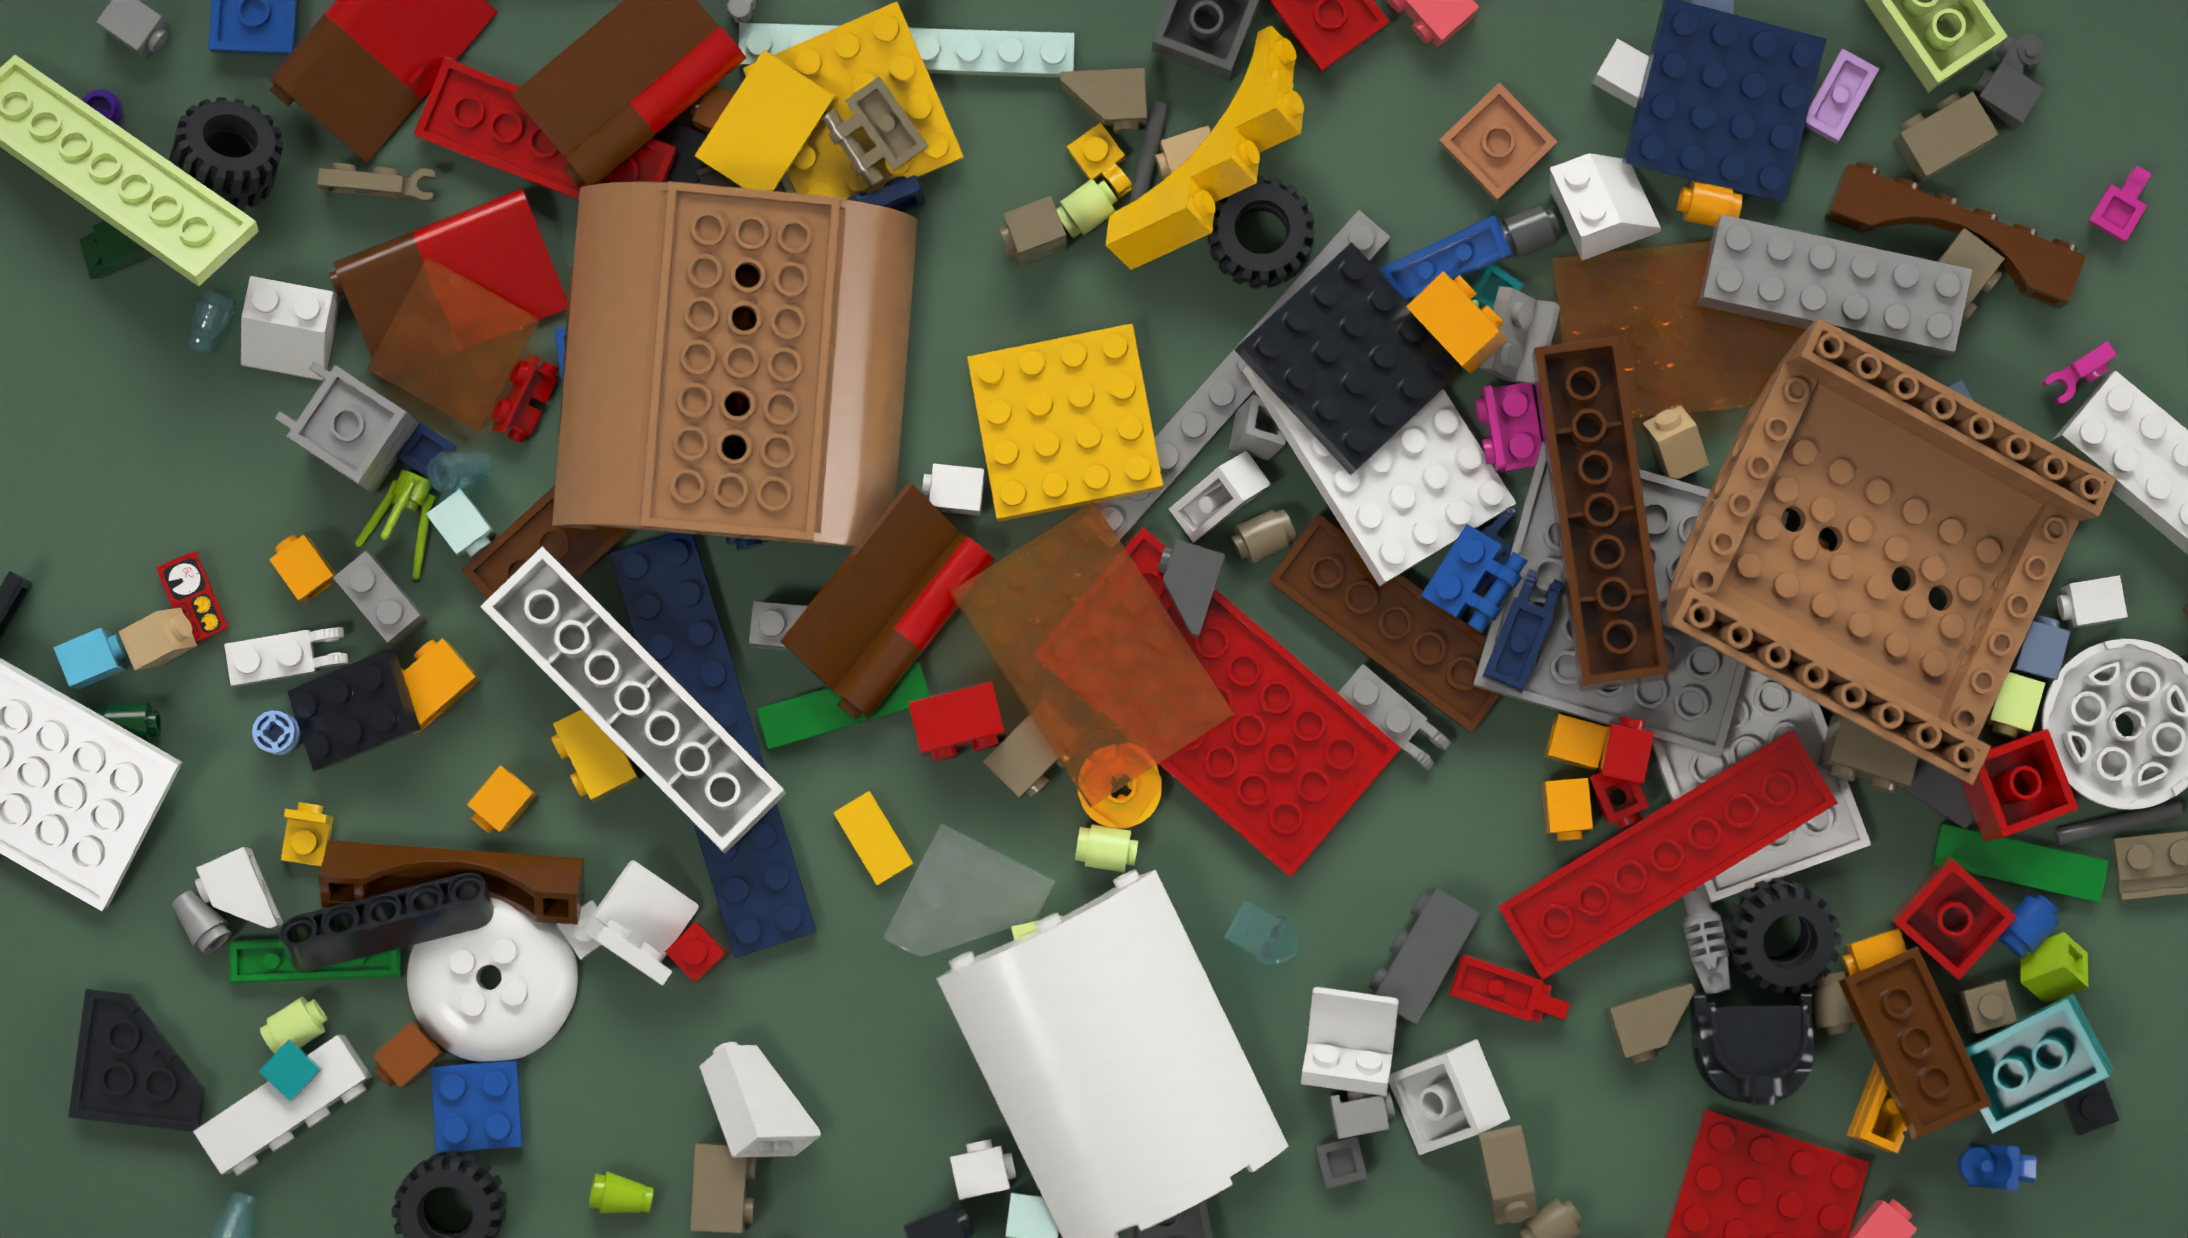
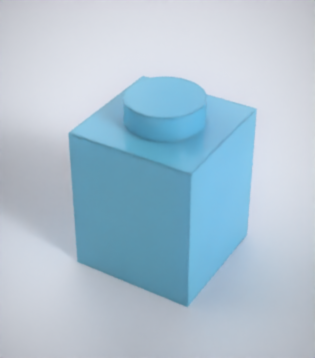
[53,628,127,690]

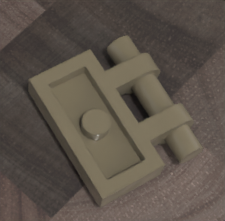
[821,77,929,188]

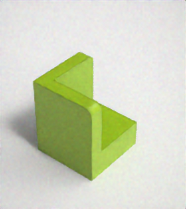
[2020,932,2089,1003]

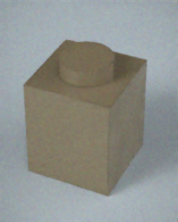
[1954,980,2017,1033]

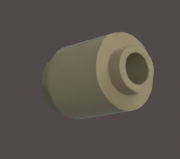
[1230,509,1297,564]
[1809,971,1857,1035]
[1517,1198,1583,1238]

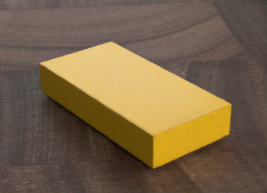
[833,791,914,886]

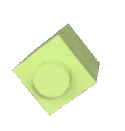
[1985,672,2045,739]

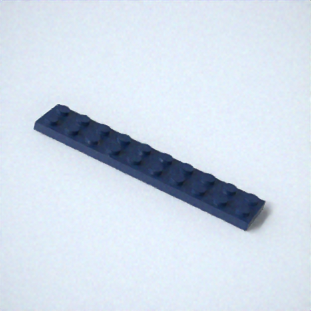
[609,533,817,958]

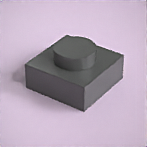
[1315,1136,1368,1189]

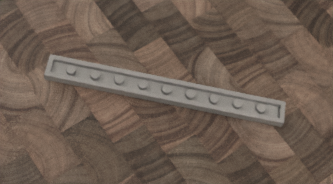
[1080,210,1390,551]

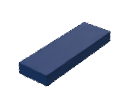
[1380,215,1513,303]

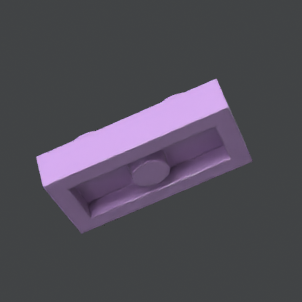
[1805,49,1879,144]

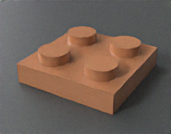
[1438,82,1558,202]

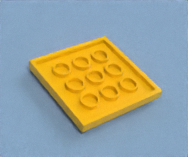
[743,1,964,199]
[967,324,1164,522]

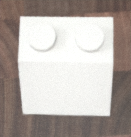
[1550,153,1661,261]
[241,276,342,381]
[1389,1039,1510,1155]

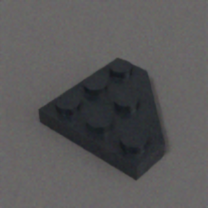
[68,989,205,1132]

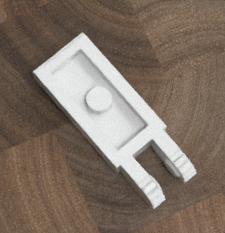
[224,627,348,687]

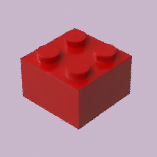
[908,682,1006,763]
[1960,729,2079,842]
[1890,855,2017,980]

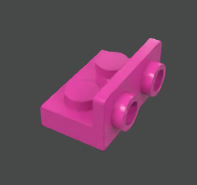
[1475,383,1542,474]

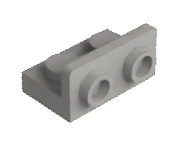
[1478,286,1560,385]

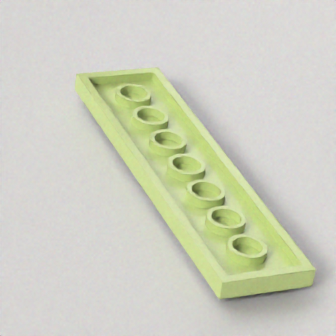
[0,55,259,286]

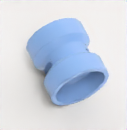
[252,710,302,755]

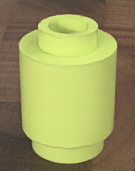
[1056,179,1118,238]
[1075,824,1138,873]
[260,997,327,1054]

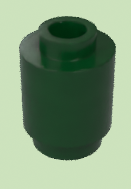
[96,702,161,744]

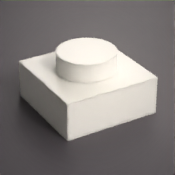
[557,900,603,960]

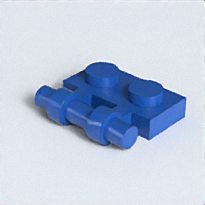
[1421,524,1527,633]

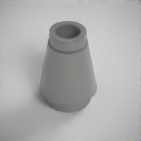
[172,890,232,955]

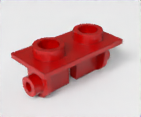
[491,355,559,444]

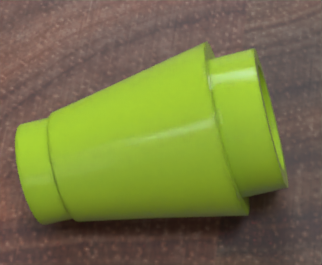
[589,1171,654,1213]

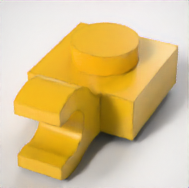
[1067,122,1132,199]

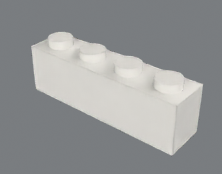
[193,1035,373,1176]

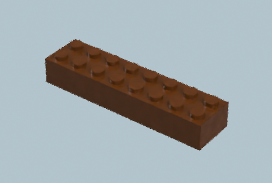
[1532,336,1669,691]

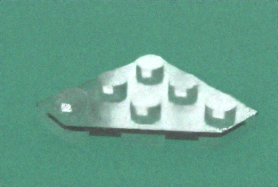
[883,824,1055,958]

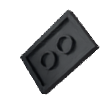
[287,649,421,771]

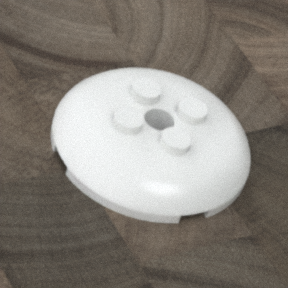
[2042,639,2188,810]
[407,898,578,1063]

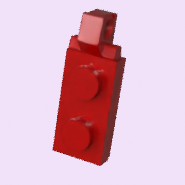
[1448,954,1571,1023]

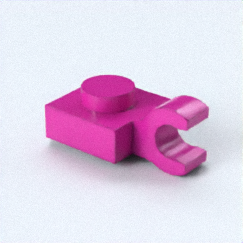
[2087,165,2152,243]
[2042,341,2117,405]

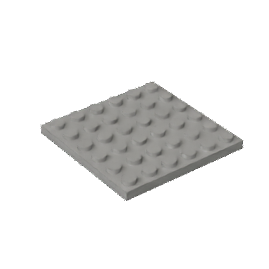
[1473,442,1789,758]

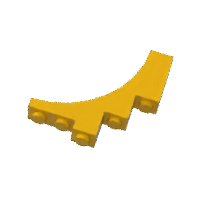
[1105,25,1304,270]

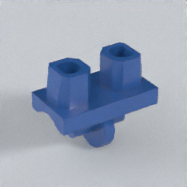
[1957,1143,2036,1190]

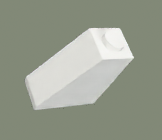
[699,1042,821,1158]

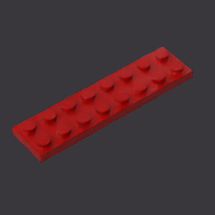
[1498,730,1838,980]

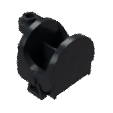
[1690,993,1814,1105]

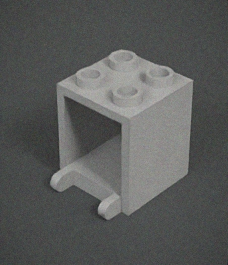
[275,361,419,495]

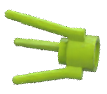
[355,470,436,580]

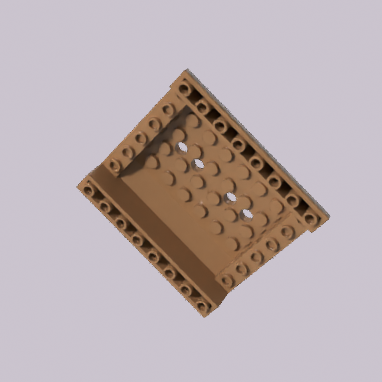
[552,181,918,551]
[1666,318,2116,785]

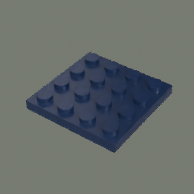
[1622,0,1827,203]

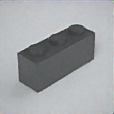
[1368,888,1481,1025]

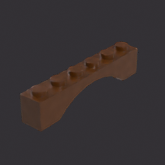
[1824,162,2086,309]
[319,840,585,925]

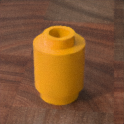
[1677,180,1742,227]

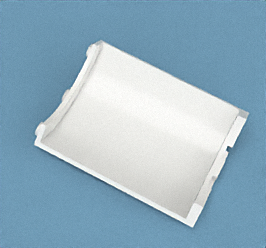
[937,870,1289,1238]

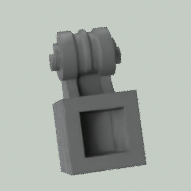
[1973,33,2045,131]

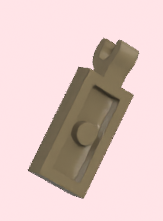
[317,163,438,203]

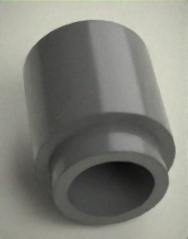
[1501,204,1560,259]

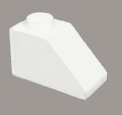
[1169,450,1271,543]
[195,847,283,930]

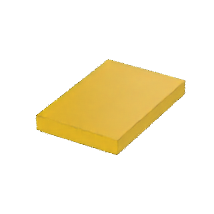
[695,50,835,191]

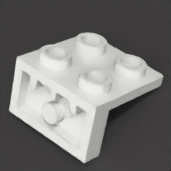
[583,860,699,986]
[1301,987,1399,1096]

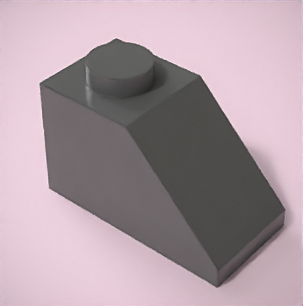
[1157,539,1225,639]

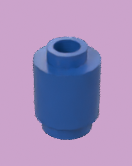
[1997,894,2060,959]

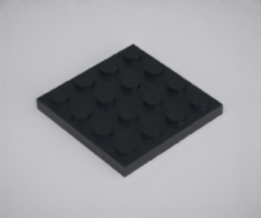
[1235,242,1464,475]

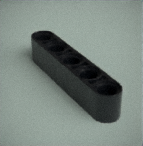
[279,873,494,971]

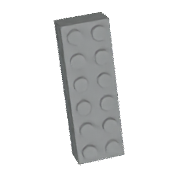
[1698,214,1973,360]

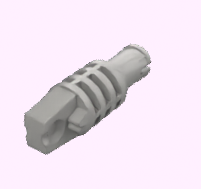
[1683,884,1731,995]

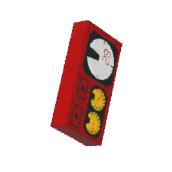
[156,551,230,644]

